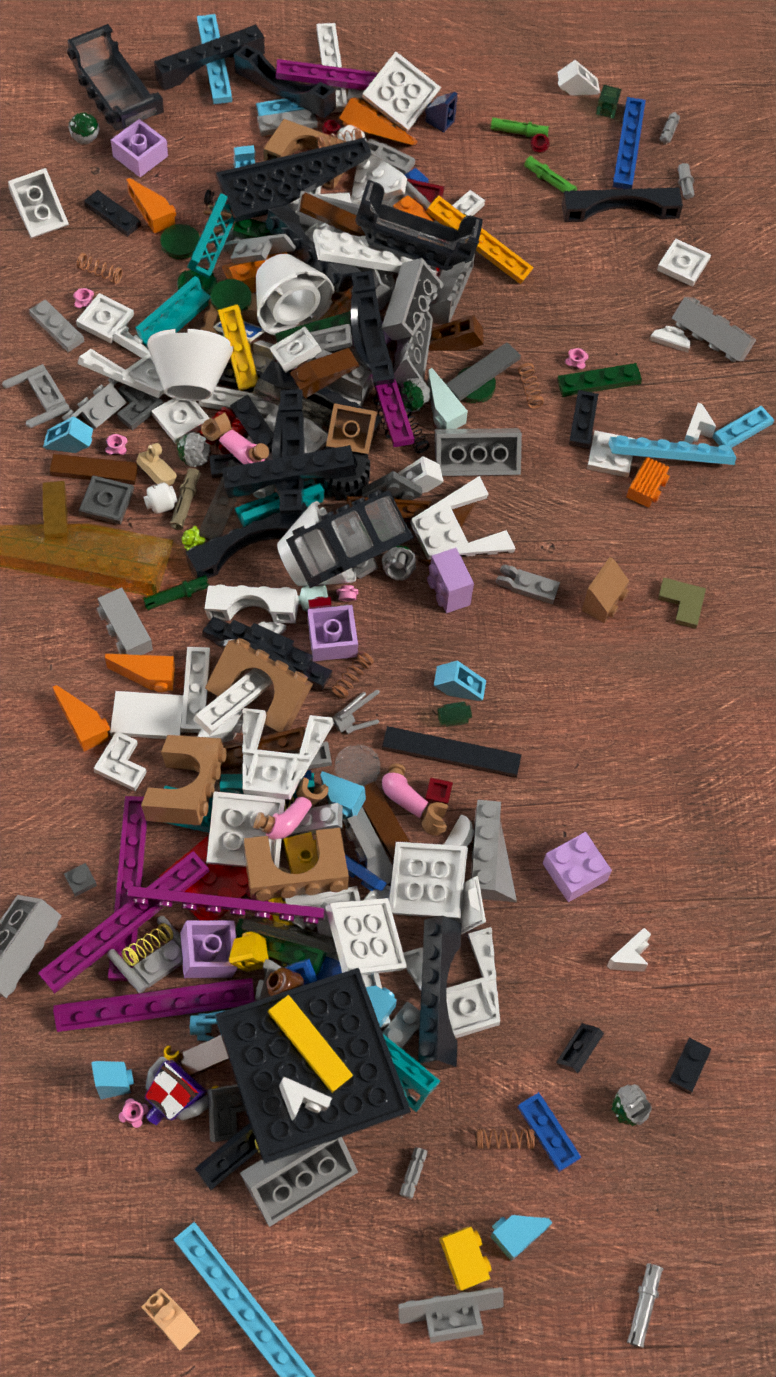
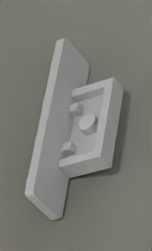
[223,234,296,264]
[62,378,127,429]
[342,807,393,886]
[398,1287,504,1343]

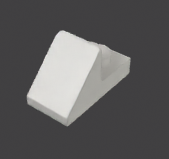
[252,340,275,372]
[684,403,716,444]
[607,928,651,972]
[279,1077,332,1121]

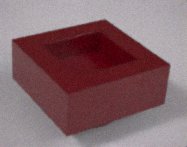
[308,596,332,609]
[425,777,453,805]

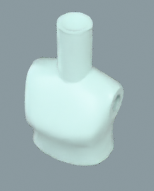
[298,585,328,612]

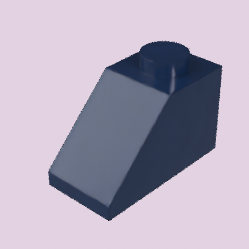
[425,92,458,132]

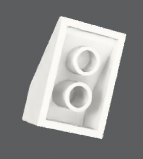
[8,168,69,238]

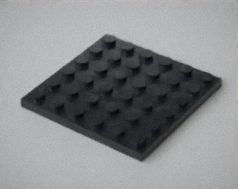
[215,968,411,1165]

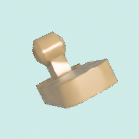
[136,443,177,486]

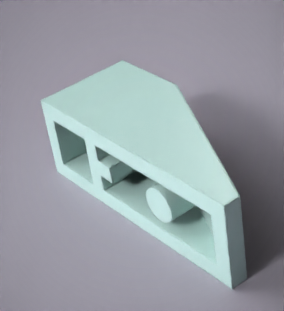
[427,368,468,429]

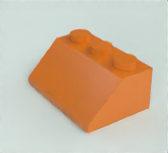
[222,252,287,293]

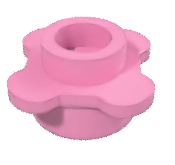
[73,288,94,308]
[565,348,588,369]
[105,434,127,455]
[336,585,358,602]
[119,1098,149,1128]

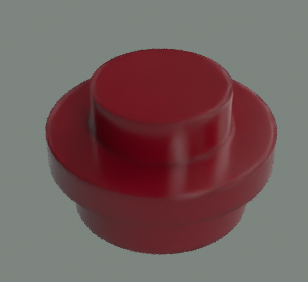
[322,119,341,137]
[530,134,550,153]

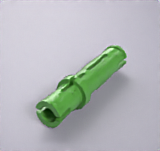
[491,117,549,138]
[524,156,577,193]

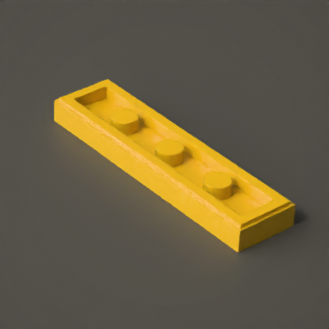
[218,304,259,391]
[268,995,353,1093]

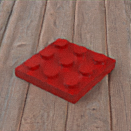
[159,835,249,921]

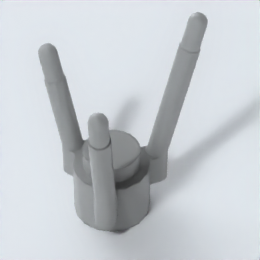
[331,690,380,734]

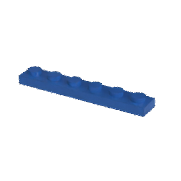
[612,97,646,189]

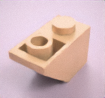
[142,1288,200,1350]

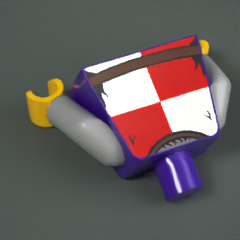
[145,1046,219,1125]

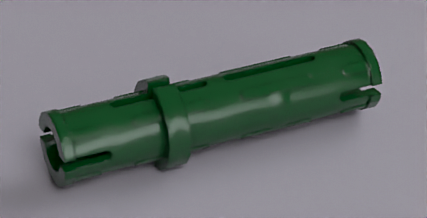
[143,575,210,611]

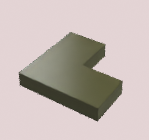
[658,577,706,629]

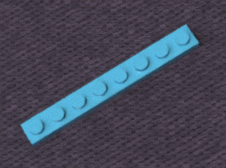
[174,1222,315,1377]

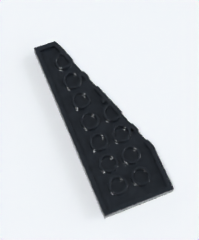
[216,138,371,222]

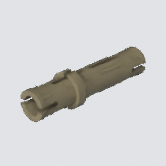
[170,468,201,530]

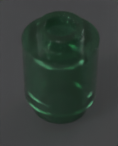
[437,701,472,727]

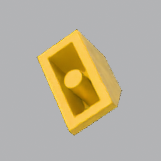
[229,932,269,972]

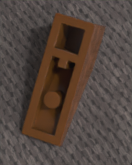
[428,315,484,351]
[290,348,359,398]

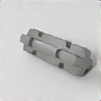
[660,112,680,145]
[400,1147,427,1199]

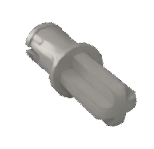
[677,163,694,200]

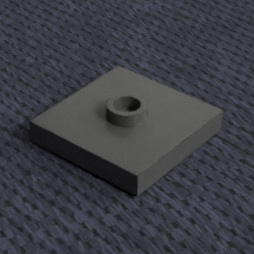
[78,476,134,525]

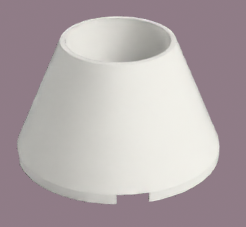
[256,254,334,335]
[148,329,233,401]
[277,501,356,586]

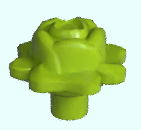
[182,526,205,551]

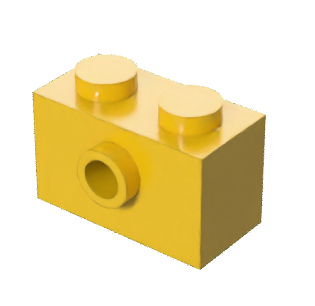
[283,832,318,874]
[439,1227,492,1290]

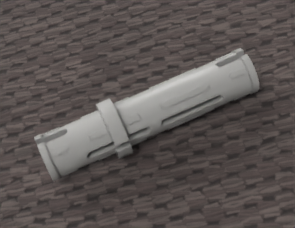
[627,1263,663,1348]

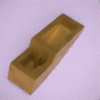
[43,481,68,538]

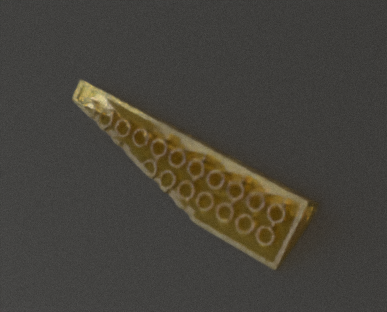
[0,523,174,596]

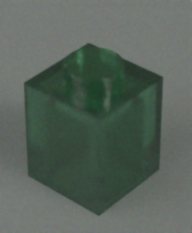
[596,84,622,119]

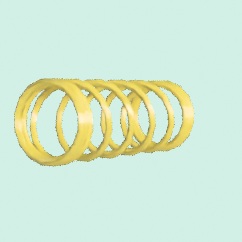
[122,923,173,966]

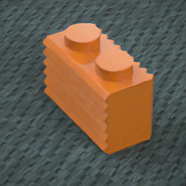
[626,457,670,508]

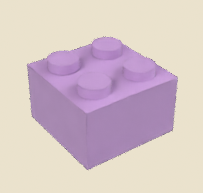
[111,119,168,177]
[427,548,474,613]
[308,605,358,661]
[543,832,612,902]
[180,921,238,978]

